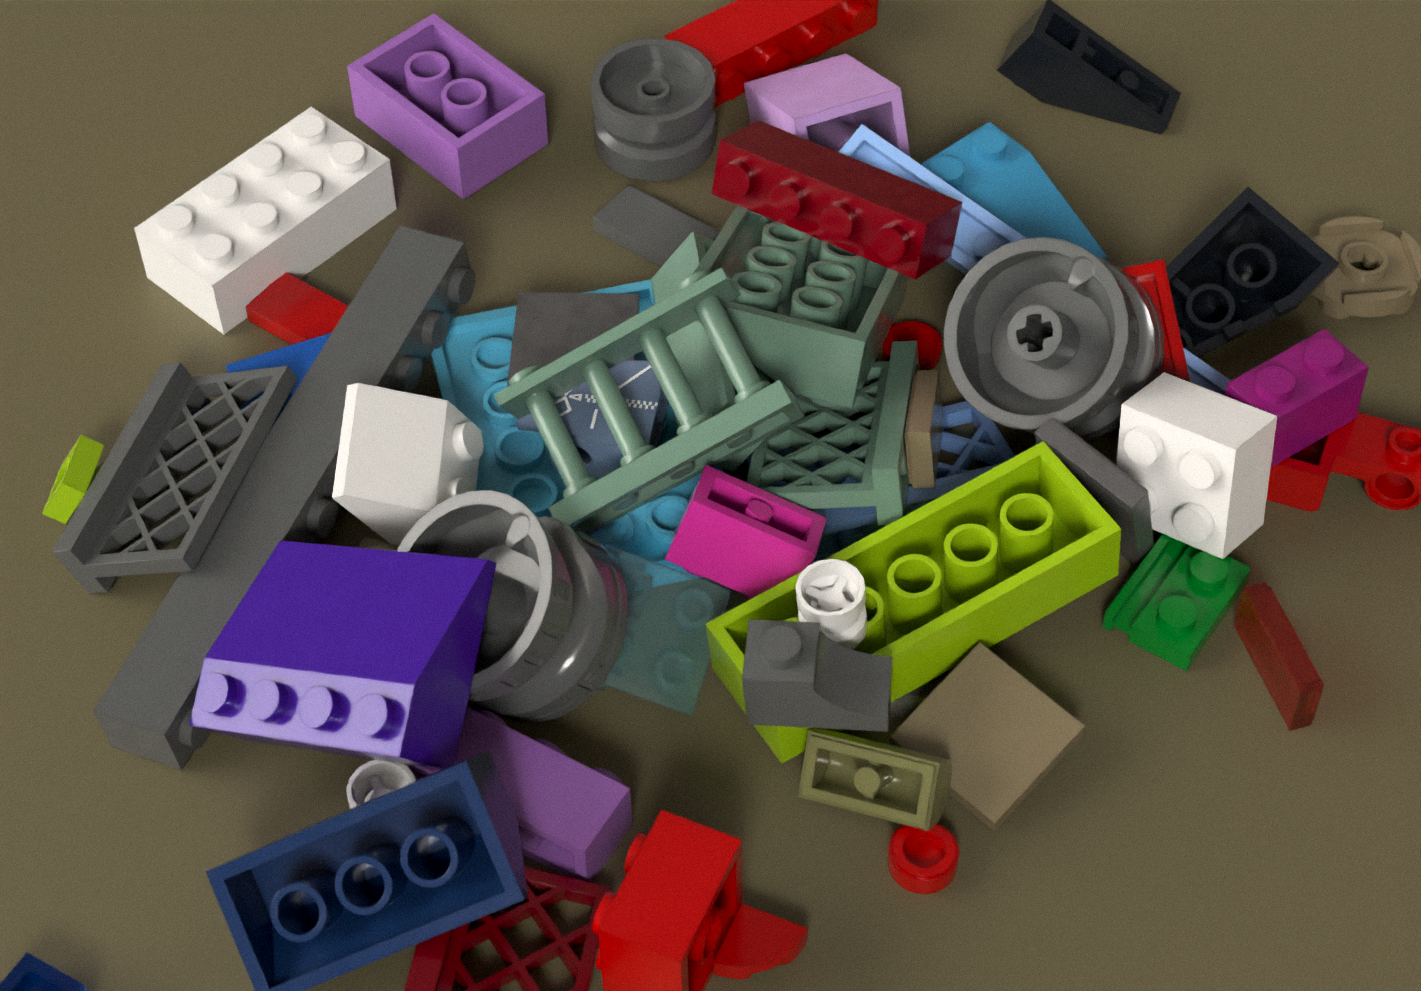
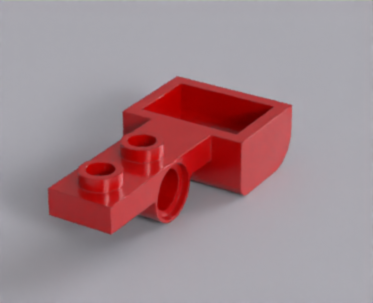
[1267,412,1421,512]

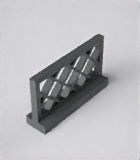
[51,362,298,594]

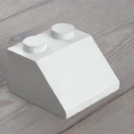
[332,383,484,546]

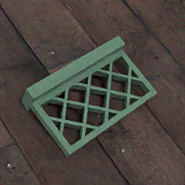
[746,341,920,526]

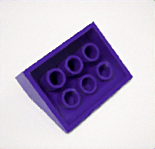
[189,541,496,770]

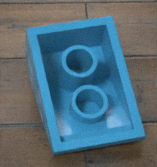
[920,122,1107,261]

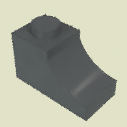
[742,619,893,732]

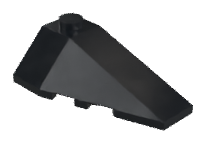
[1166,187,1339,357]

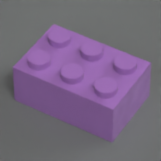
[347,13,549,200]

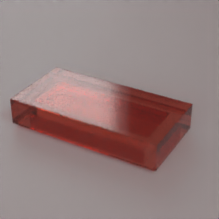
[1234,581,1324,731]

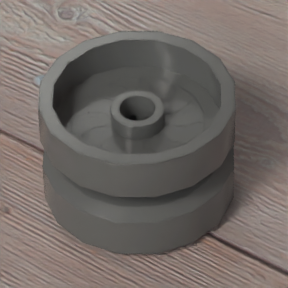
[590,38,716,181]

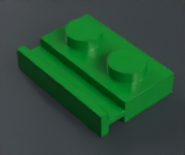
[1102,534,1252,671]

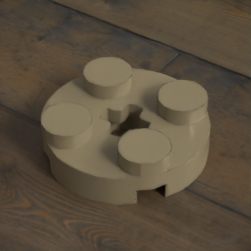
[1312,216,1421,319]

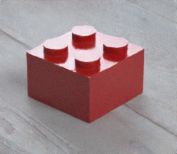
[592,810,742,991]

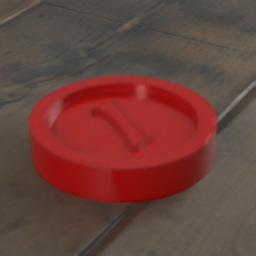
[882,321,943,370]

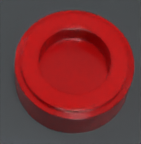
[888,823,959,894]

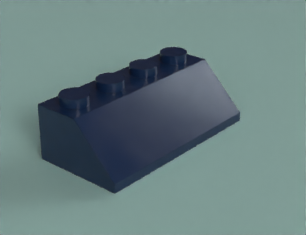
[206,750,528,991]

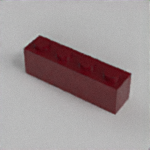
[712,120,963,280]

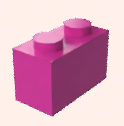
[664,465,827,599]

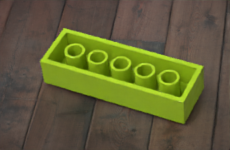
[705,441,1121,764]

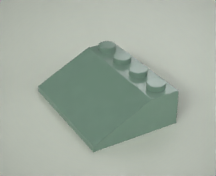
[693,205,908,409]

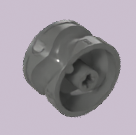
[944,237,1164,441]
[397,490,628,723]

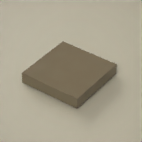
[890,642,1085,832]

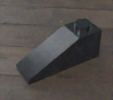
[997,0,1181,135]

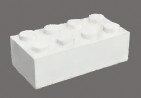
[134,107,397,335]

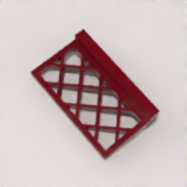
[404,867,612,991]

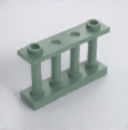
[494,268,805,535]

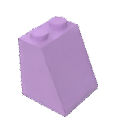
[744,54,910,157]

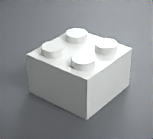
[1116,372,1277,559]

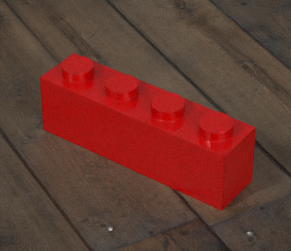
[664,0,878,108]

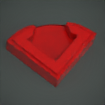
[713,903,808,980]

